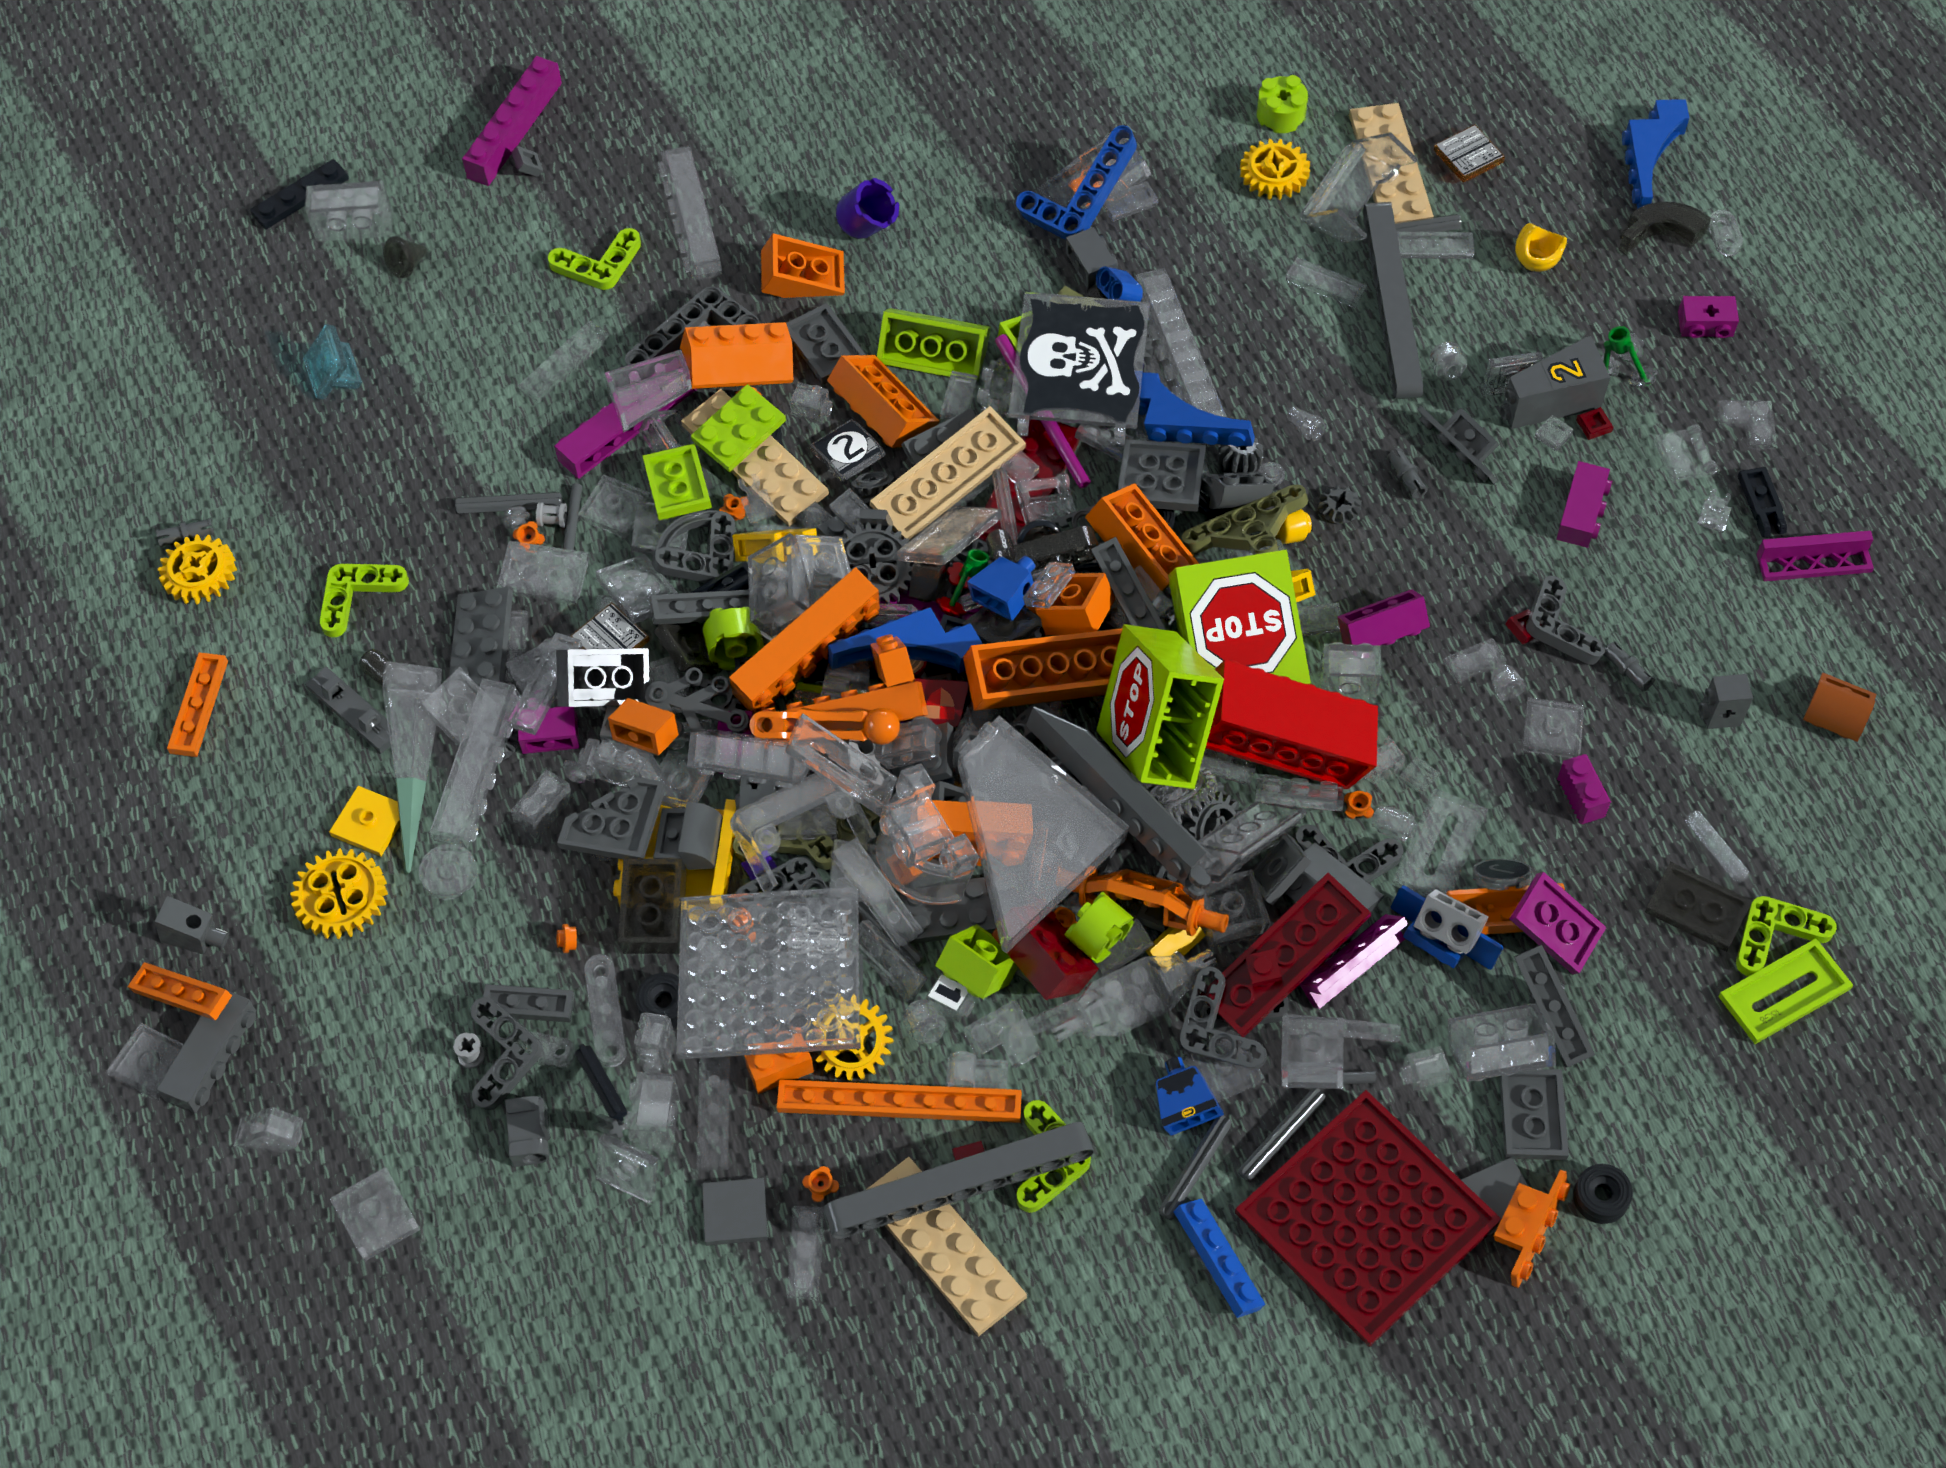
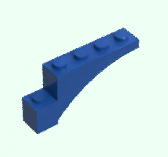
[1622,99,1689,213]
[1131,372,1255,446]
[828,607,983,674]

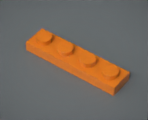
[167,652,228,757]
[128,962,232,1021]

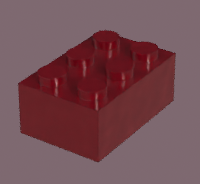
[991,905,1099,1000]

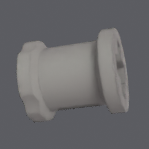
[536,502,568,528]
[453,1033,485,1068]

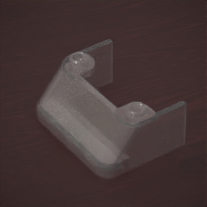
[1300,132,1418,243]
[730,771,876,895]

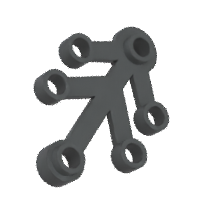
[645,667,750,747]

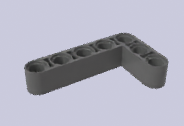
[625,286,759,383]

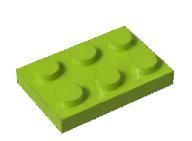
[691,384,786,472]
[643,443,712,520]

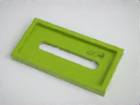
[1718,939,1853,1044]

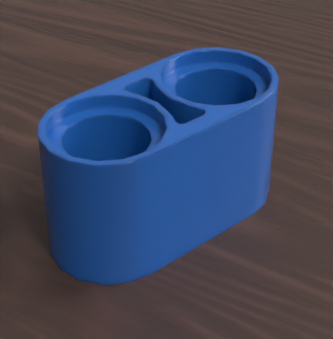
[1096,266,1143,306]

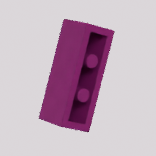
[1556,461,1612,548]
[1337,589,1430,655]

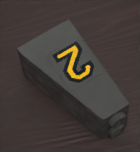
[1500,336,1611,429]

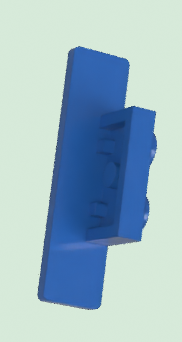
[1391,885,1503,970]

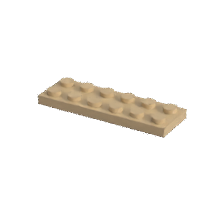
[1349,103,1434,223]
[681,389,829,527]
[870,406,1026,540]
[866,1157,1027,1337]

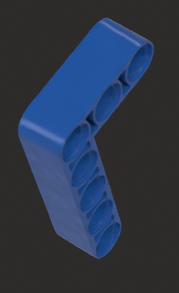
[1016,125,1137,240]

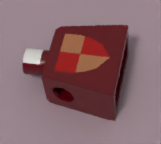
[913,678,969,727]

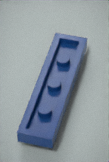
[1173,1198,1266,1318]

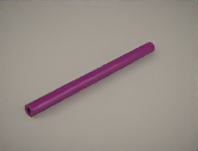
[995,334,1091,489]

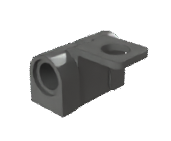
[505,1096,551,1167]

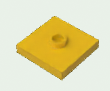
[329,786,400,857]

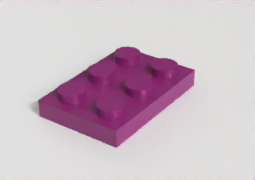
[1510,872,1606,975]

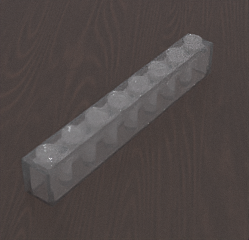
[1135,268,1227,450]

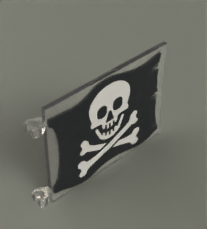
[1008,292,1150,445]

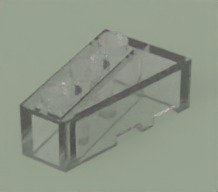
[605,350,692,432]

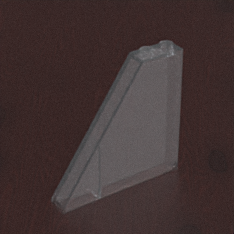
[957,716,1130,953]

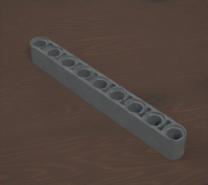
[1363,202,1423,399]
[823,1122,1095,1239]

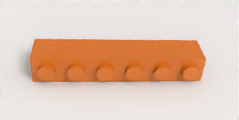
[755,680,928,751]

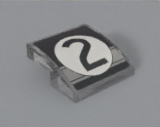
[809,419,886,482]

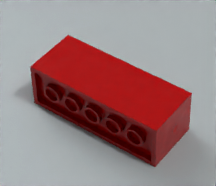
[1206,660,1378,789]

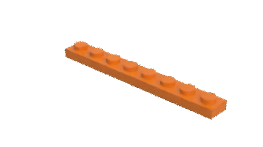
[777,1080,1022,1123]

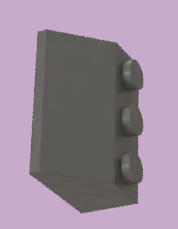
[1284,843,1385,942]

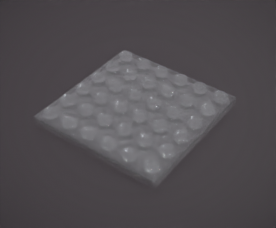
[676,887,861,1059]

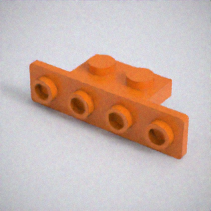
[1446,883,1565,935]
[1494,1169,1570,1288]

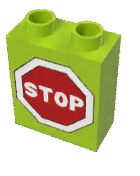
[1168,549,1311,684]
[1096,624,1224,789]

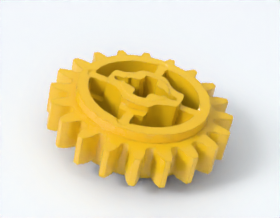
[1240,139,1310,200]
[158,534,237,604]
[810,997,894,1081]

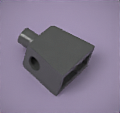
[154,896,229,954]

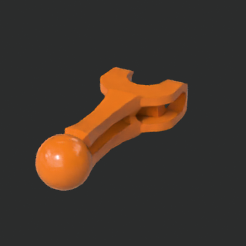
[749,707,900,745]

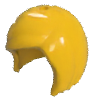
[1515,223,1567,272]

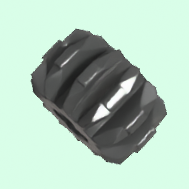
[1218,438,1263,474]

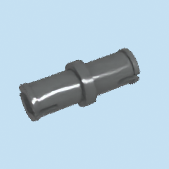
[1387,448,1428,499]
[156,518,215,547]
[1603,641,1655,692]

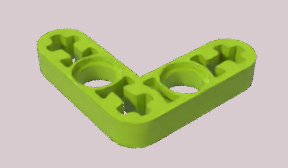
[548,228,641,290]
[320,564,409,638]
[1736,896,1837,976]
[1017,1100,1091,1213]

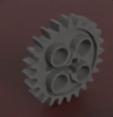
[828,522,917,607]

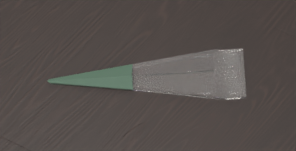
[383,661,442,875]

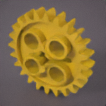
[290,848,388,939]

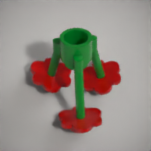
[936,549,990,616]

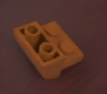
[1803,672,1877,742]

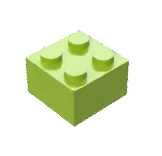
[935,924,1018,999]

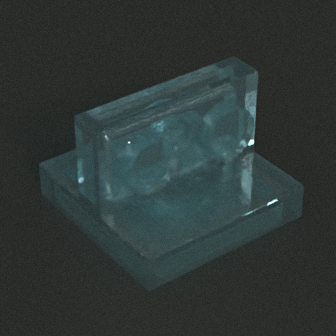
[303,324,362,399]

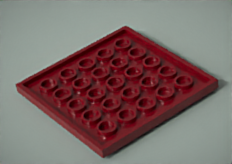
[1235,1090,1501,1347]

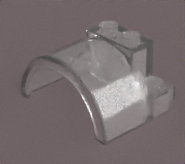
[875,763,979,905]

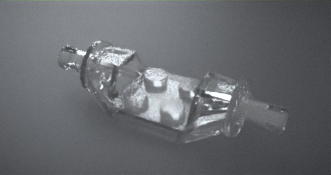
[1050,949,1217,1043]

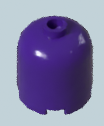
[836,178,899,239]

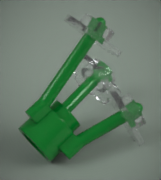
[1602,326,1658,388]

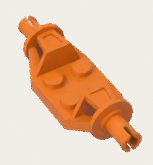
[1055,867,1229,936]

